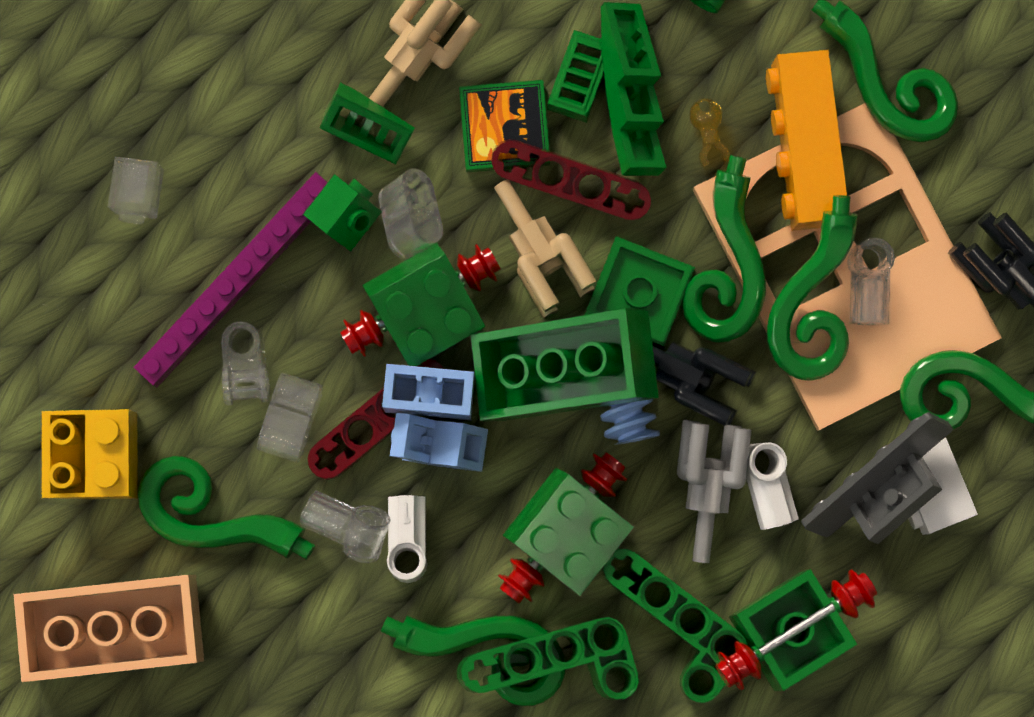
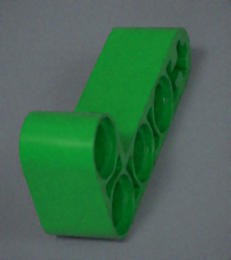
[602,549,747,703]
[457,617,639,700]

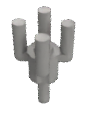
[677,420,752,563]

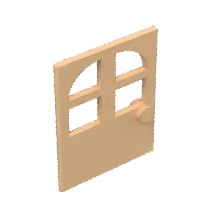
[692,103,1002,431]

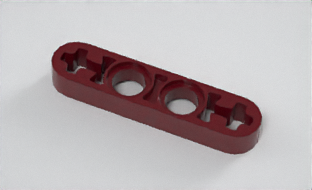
[491,139,651,220]
[308,359,443,480]

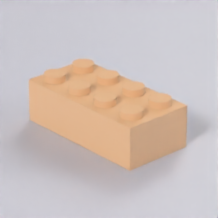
[13,575,204,682]

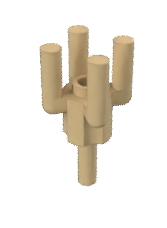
[369,0,482,107]
[494,180,597,319]

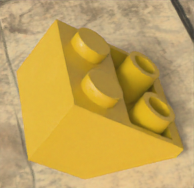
[42,409,138,499]

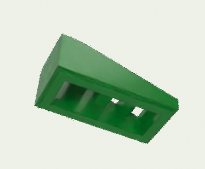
[547,30,604,123]
[319,82,415,165]

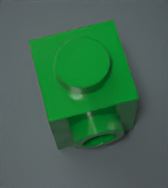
[303,174,382,252]

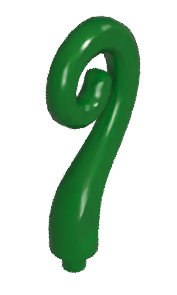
[811,0,958,143]
[683,155,766,343]
[767,195,858,380]
[900,350,1034,429]
[138,456,315,560]
[380,615,565,706]

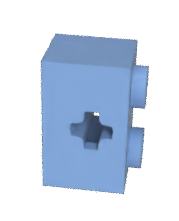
[382,364,475,420]

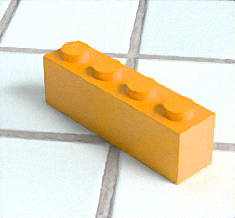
[766,50,847,231]

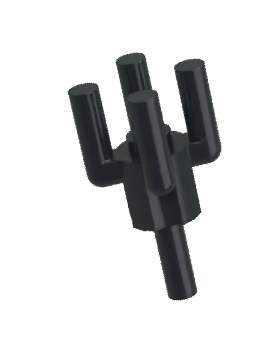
[948,212,1034,310]
[653,342,756,426]

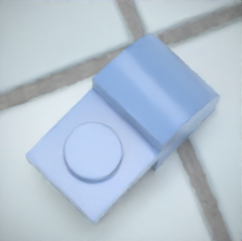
[390,413,488,472]

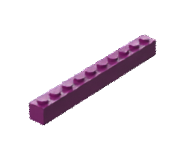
[133,172,328,388]

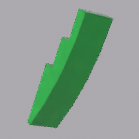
[601,2,667,176]

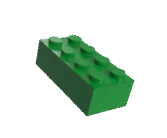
[471,308,659,421]

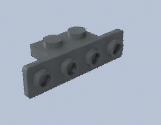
[801,412,953,544]

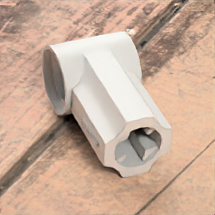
[746,442,799,530]
[387,495,427,583]

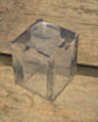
[107,157,164,224]

